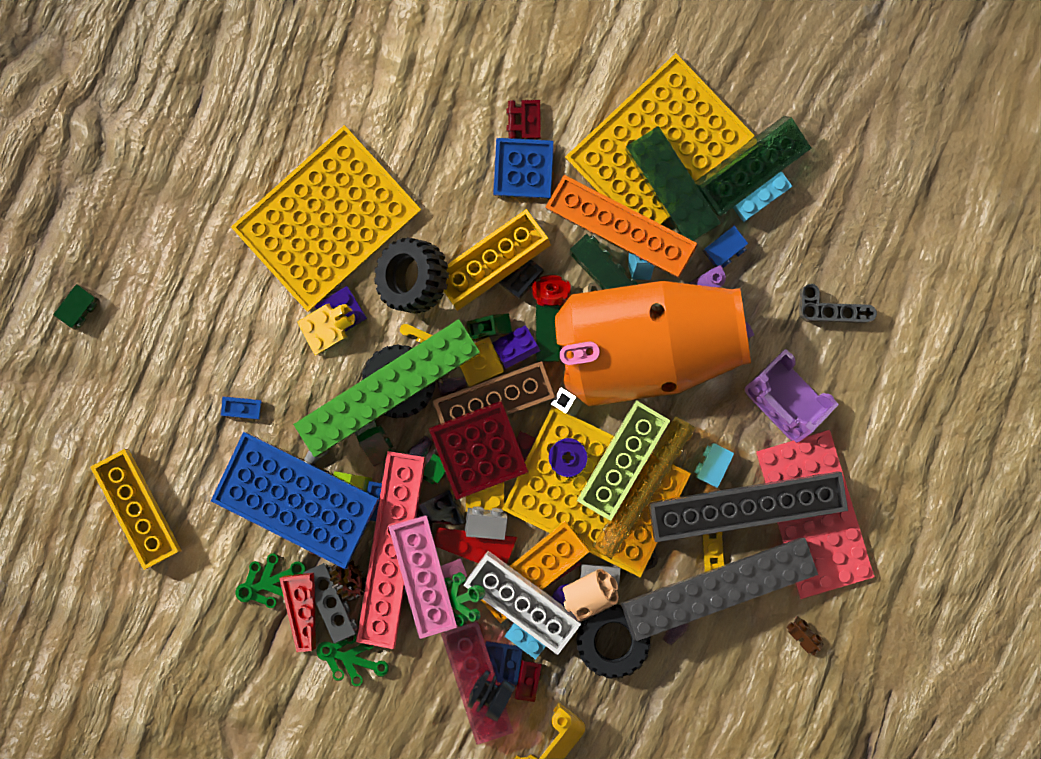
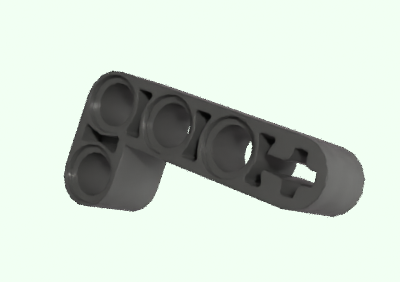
[799,284,877,323]

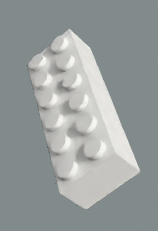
[464,551,581,655]

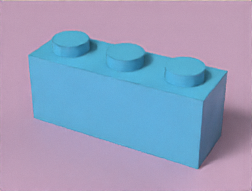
[732,171,792,223]

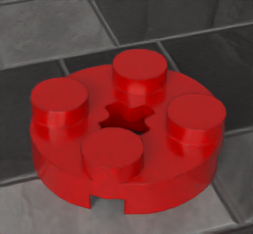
[532,275,571,306]

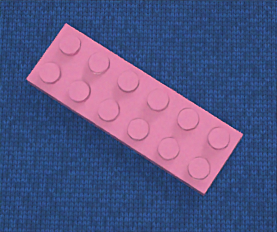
[388,515,457,639]

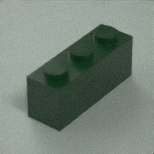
[536,304,562,362]

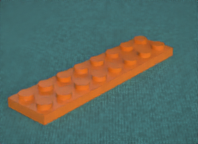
[545,175,698,278]

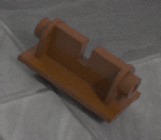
[786,616,824,656]

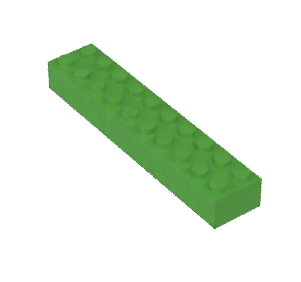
[293,319,480,458]

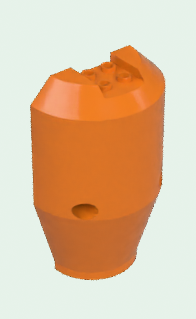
[555,281,751,406]

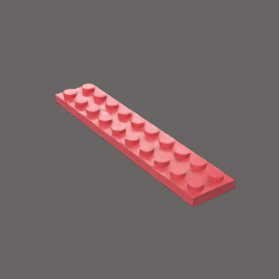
[356,451,426,649]

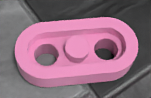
[560,342,600,365]

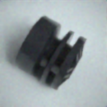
[467,670,516,722]

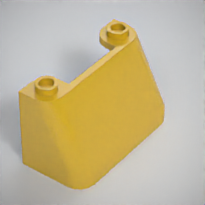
[514,702,585,759]

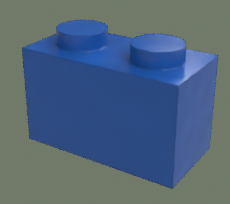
[703,226,748,268]

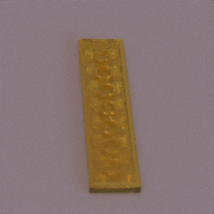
[593,416,696,559]

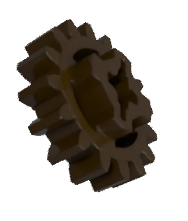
[329,560,366,601]

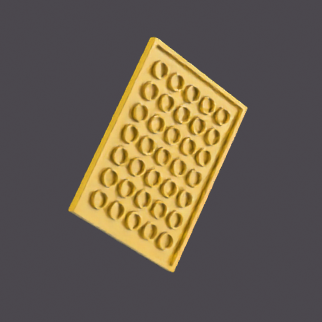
[565,53,755,224]
[231,125,421,312]
[502,406,691,578]

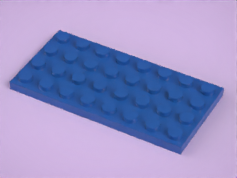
[211,432,379,569]

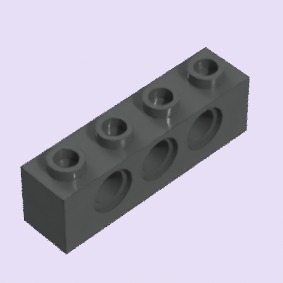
[303,563,358,644]

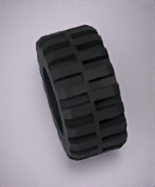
[374,237,449,314]
[361,344,436,418]
[576,604,651,679]

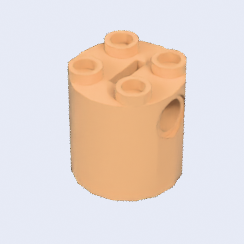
[563,569,619,622]

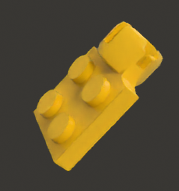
[297,304,355,355]

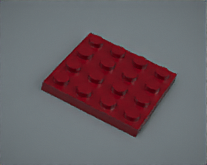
[429,401,529,500]

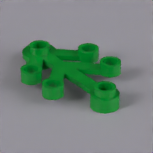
[235,553,306,608]
[444,572,485,626]
[316,635,389,687]

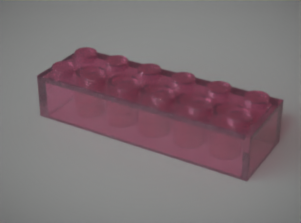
[441,620,514,745]

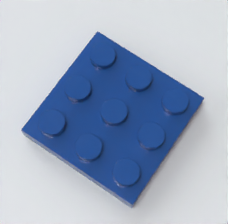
[493,138,553,199]

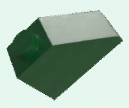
[466,313,512,340]

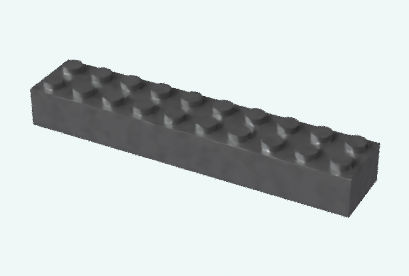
[648,471,848,542]
[621,538,818,641]

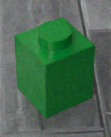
[423,454,445,484]

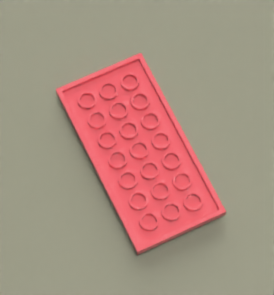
[756,430,874,599]

